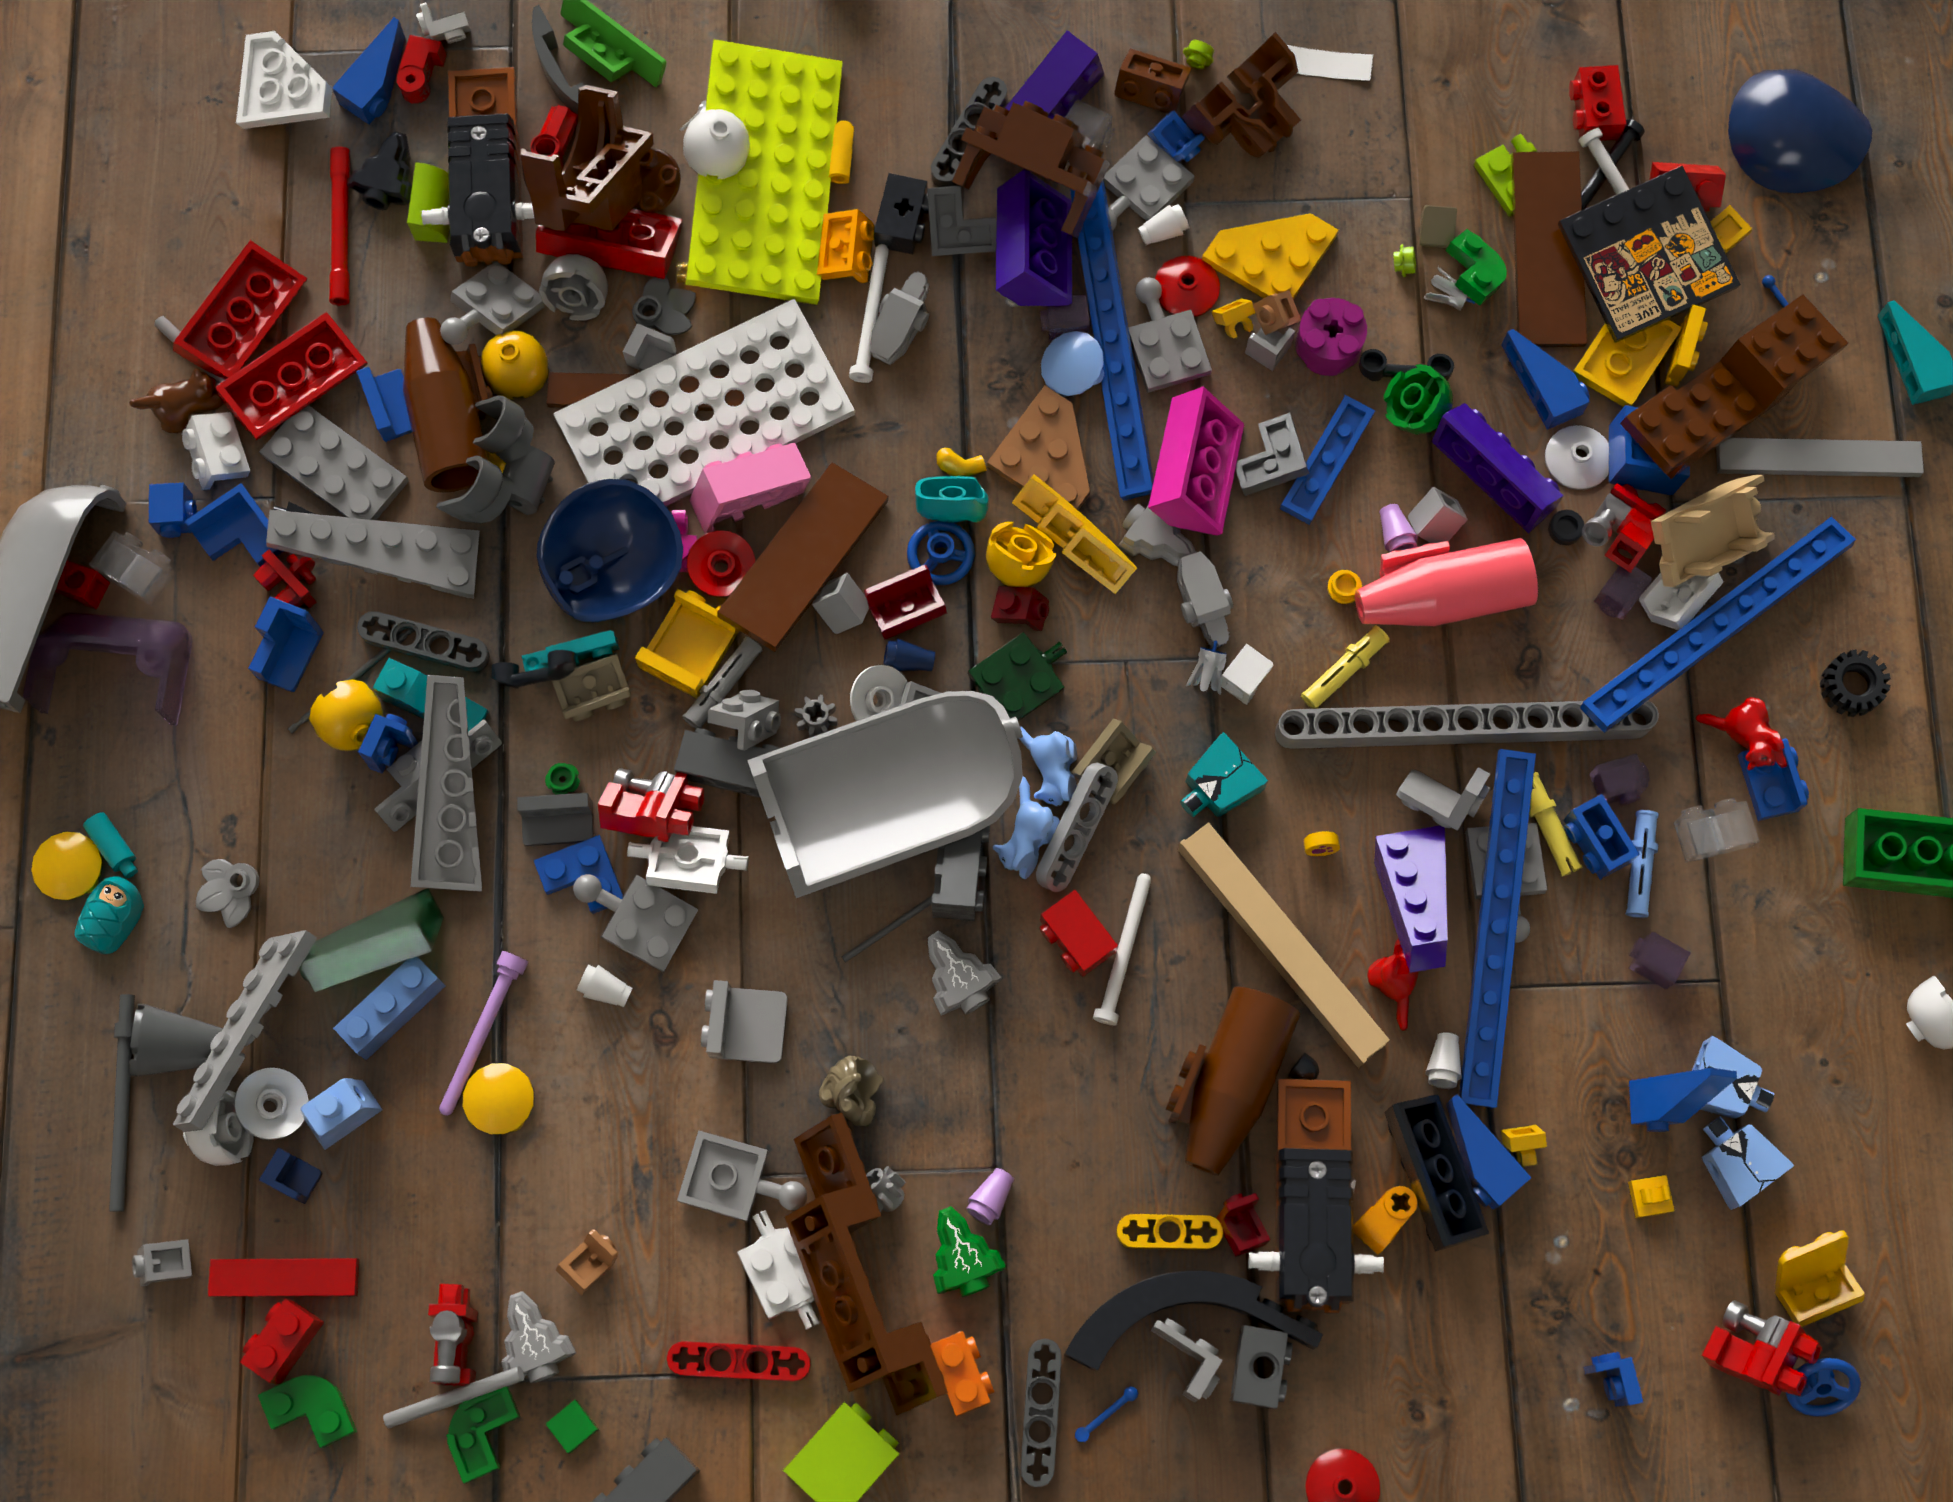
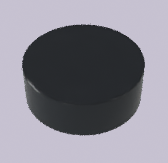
[1548,510,1584,546]

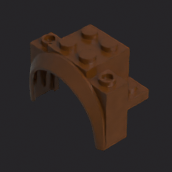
[520,85,654,231]
[952,101,1110,238]

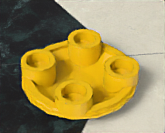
[31,832,102,900]
[463,1063,534,1134]

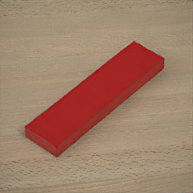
[208,1258,359,1297]

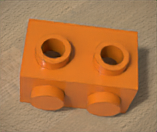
[931,1331,995,1417]

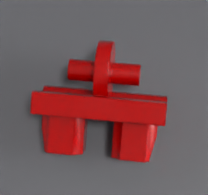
[253,549,317,609]

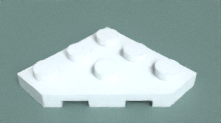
[236,31,333,129]

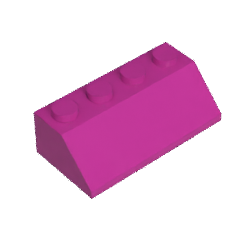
[1148,387,1244,536]

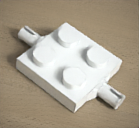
[627,826,749,894]
[737,1210,820,1330]

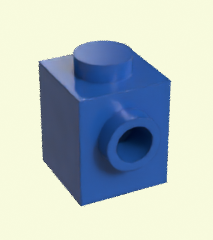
[148,482,197,538]

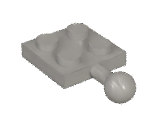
[1103,135,1195,231]
[440,261,545,345]
[1129,277,1212,393]
[1465,823,1547,943]
[573,874,699,972]
[677,1130,807,1222]

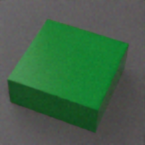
[546,1400,599,1454]

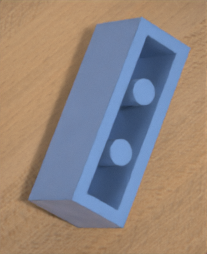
[333,953,446,1060]

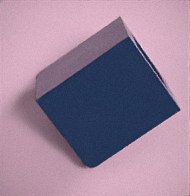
[259,1148,323,1204]

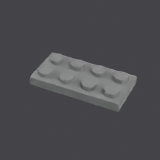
[259,405,409,520]

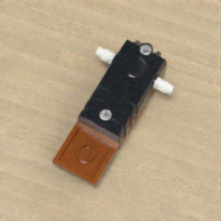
[421,67,534,267]
[1249,1079,1384,1313]

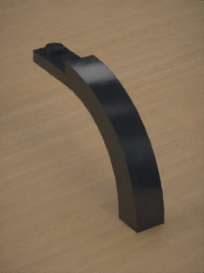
[1064,1271,1323,1372]

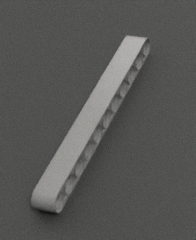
[1275,701,1659,749]

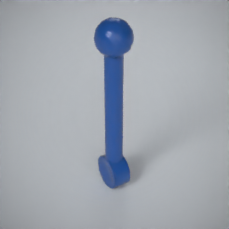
[1762,275,1789,308]
[1075,1386,1138,1442]

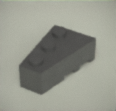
[932,825,990,921]

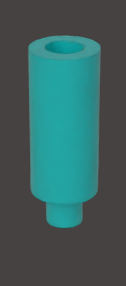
[83,812,138,878]

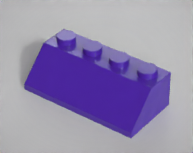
[996,169,1072,306]
[1431,403,1564,534]

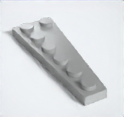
[266,510,480,599]
[410,675,482,891]
[173,930,317,1132]

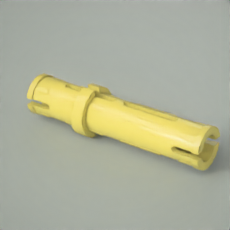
[1301,625,1390,709]
[1529,772,1583,877]

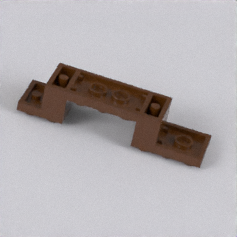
[1620,295,1848,479]
[784,1113,948,1416]

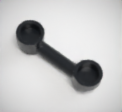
[1359,349,1454,382]
[491,650,576,689]

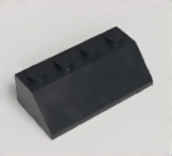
[1384,1094,1489,1252]

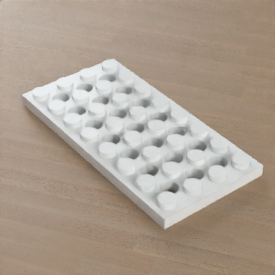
[553,299,855,506]

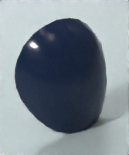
[1728,69,1872,193]
[536,479,683,622]

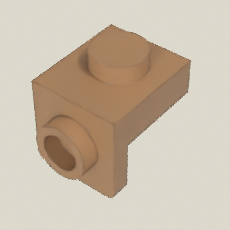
[1252,290,1301,335]
[556,1229,619,1296]

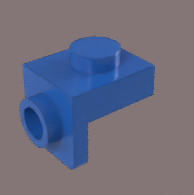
[1148,110,1205,162]

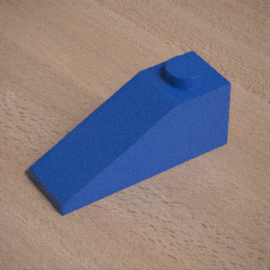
[332,17,405,125]
[1501,329,1590,430]
[1629,1068,1737,1132]
[1446,1094,1532,1210]

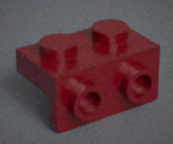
[864,565,947,640]

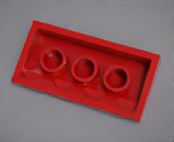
[536,209,683,279]
[173,240,307,380]
[215,312,368,441]

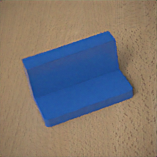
[357,367,412,442]

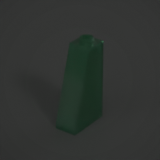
[299,888,444,992]

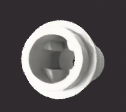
[1138,204,1189,246]
[577,964,632,1007]
[1425,1032,1462,1089]

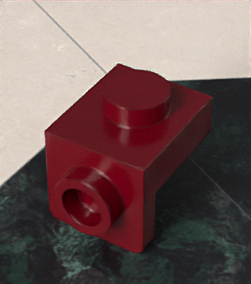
[991,586,1049,631]
[1216,1193,1271,1257]

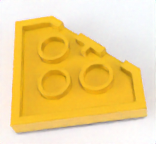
[1202,213,1339,300]

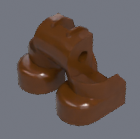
[1181,32,1301,158]

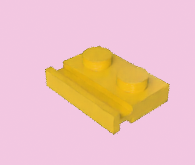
[1664,305,1708,387]

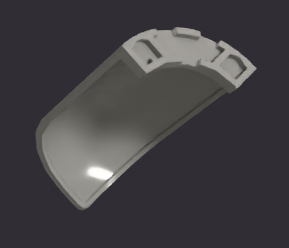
[0,485,127,713]
[747,691,1023,898]

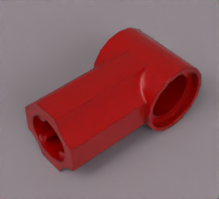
[530,105,578,169]

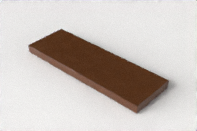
[1511,151,1587,347]
[717,462,889,652]

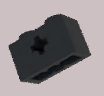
[874,173,929,254]

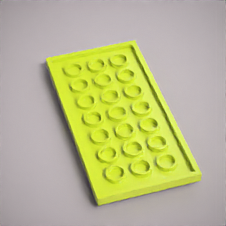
[685,39,843,305]

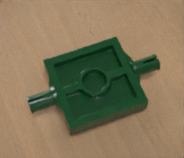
[967,632,1067,721]

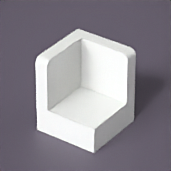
[1221,644,1273,705]

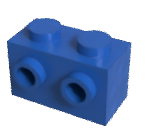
[1563,794,1640,880]

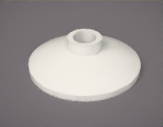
[1545,425,1609,490]
[850,665,908,721]
[234,1068,309,1140]

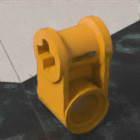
[1353,1186,1417,1255]

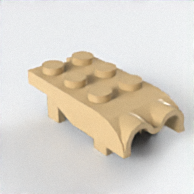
[1651,475,1775,587]

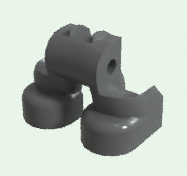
[436,396,555,524]

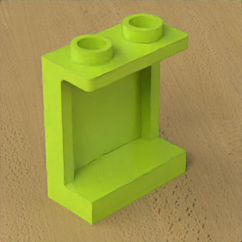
[783,1402,900,1502]

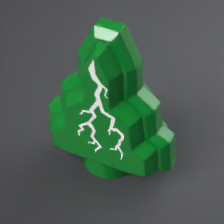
[933,1206,1006,1297]

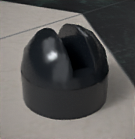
[1288,1053,1319,1080]

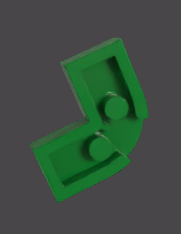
[1445,228,1507,306]
[258,1375,357,1448]
[447,1386,521,1484]

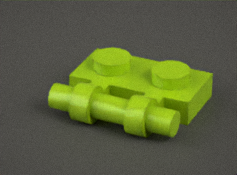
[1473,134,1537,217]

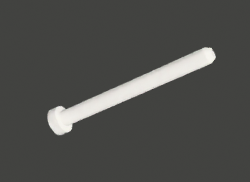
[1578,127,1629,195]
[849,244,889,383]
[1093,873,1151,1026]

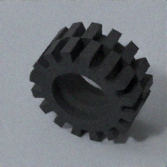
[1820,649,1891,717]

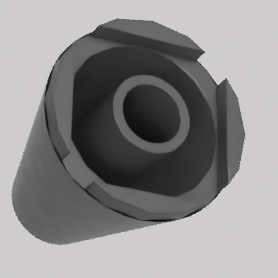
[129,1004,223,1077]

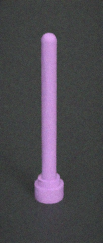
[439,951,528,1116]

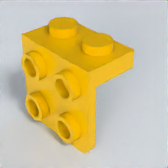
[1775,1231,1865,1327]

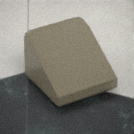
[1419,205,1457,248]

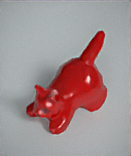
[1695,697,1787,770]
[1367,938,1419,1031]

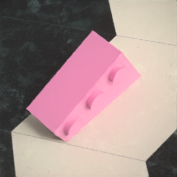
[689,442,811,534]

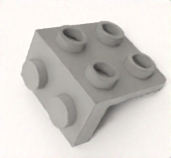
[1396,767,1490,831]
[701,980,788,1063]
[1151,1318,1222,1403]

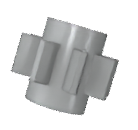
[795,694,838,738]
[866,1166,906,1212]

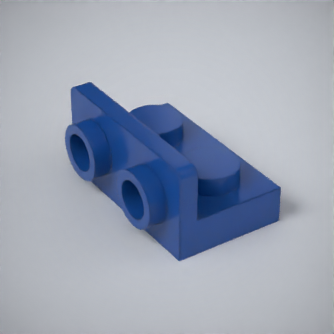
[358,714,418,774]
[1737,738,1809,821]
[1583,1352,1643,1407]

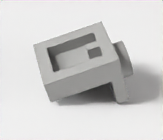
[132,1239,192,1287]

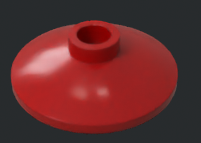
[1155,256,1220,317]
[687,530,756,597]
[1305,1449,1380,1502]

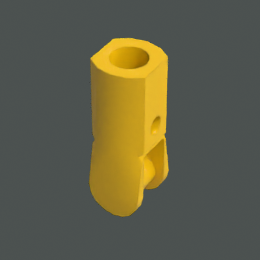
[829,120,854,184]

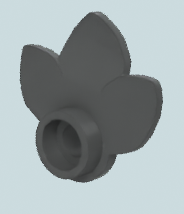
[632,276,696,335]

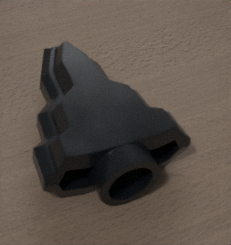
[347,131,412,210]

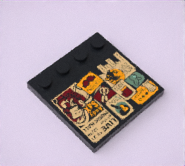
[1558,166,1741,343]

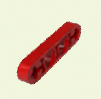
[667,1341,812,1382]

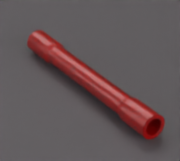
[329,146,350,306]

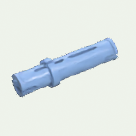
[1626,810,1659,918]

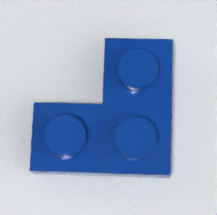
[533,835,624,914]

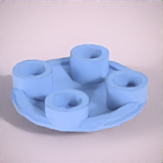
[1041,331,1104,397]

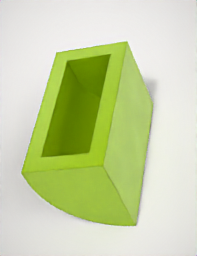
[407,162,449,243]

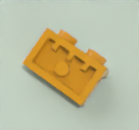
[817,209,875,283]

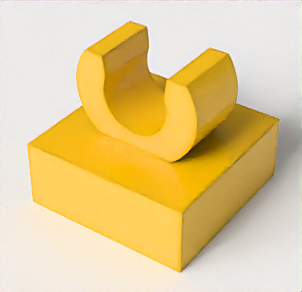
[1211,298,1256,338]
[1501,1125,1547,1167]
[1628,1175,1675,1218]

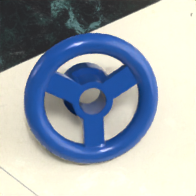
[907,521,975,585]
[1786,1358,1861,1417]

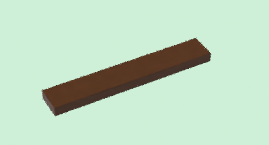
[547,372,744,411]

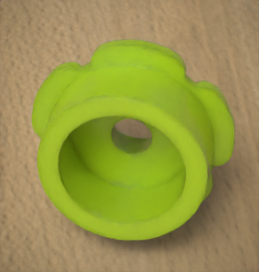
[1183,40,1214,69]
[1394,244,1416,277]

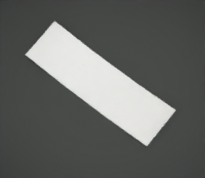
[1287,45,1373,81]

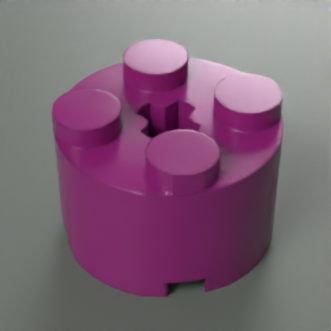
[1295,298,1367,376]

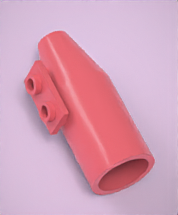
[1355,538,1538,627]

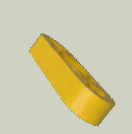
[1116,1214,1223,1250]

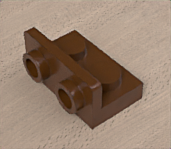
[1114,48,1191,113]

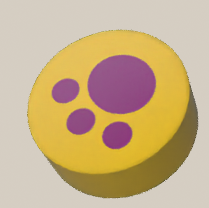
[1303,831,1340,856]

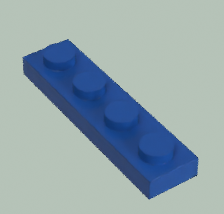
[1280,395,1375,525]

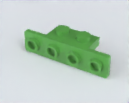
[560,0,667,87]

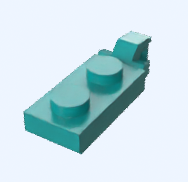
[522,630,620,672]

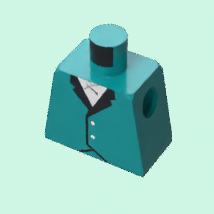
[1180,732,1268,817]

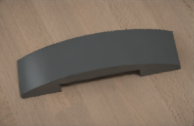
[532,5,584,115]

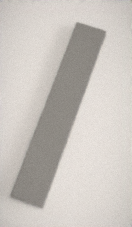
[1716,438,1924,477]

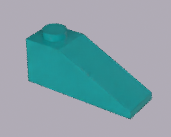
[1878,300,1953,405]
[373,658,489,732]

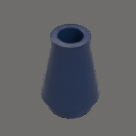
[883,638,935,672]

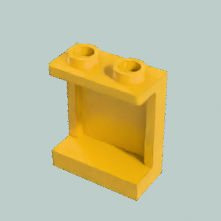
[635,589,739,699]

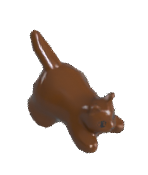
[129,368,224,433]

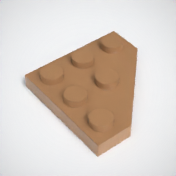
[987,385,1090,511]

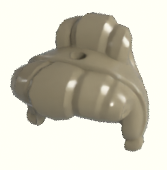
[819,1055,884,1126]

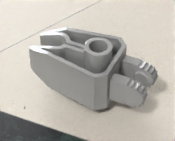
[870,272,930,365]
[1177,551,1233,648]

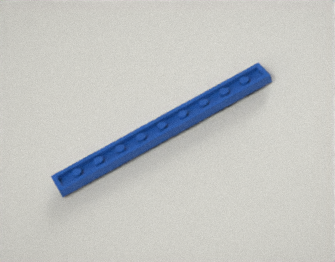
[1070,181,1154,501]
[1580,516,1856,733]
[1459,749,1536,1108]

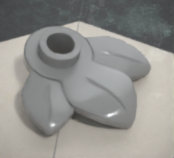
[196,859,259,928]

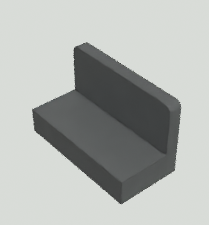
[517,793,594,846]

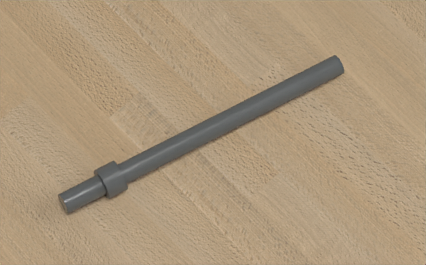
[109,994,135,1212]

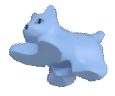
[1019,727,1077,806]
[992,776,1060,879]

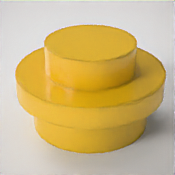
[1327,570,1362,604]

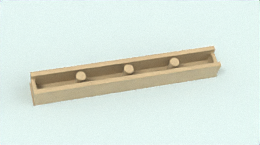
[1178,822,1390,1069]

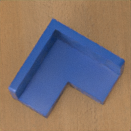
[1609,405,1690,495]
[184,483,284,567]
[248,596,324,692]

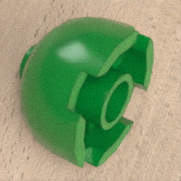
[1383,364,1453,435]

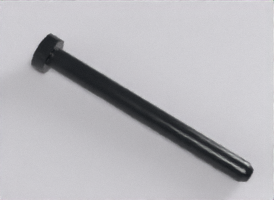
[1581,119,1645,210]

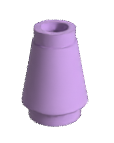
[1379,504,1418,552]
[966,1168,1014,1225]

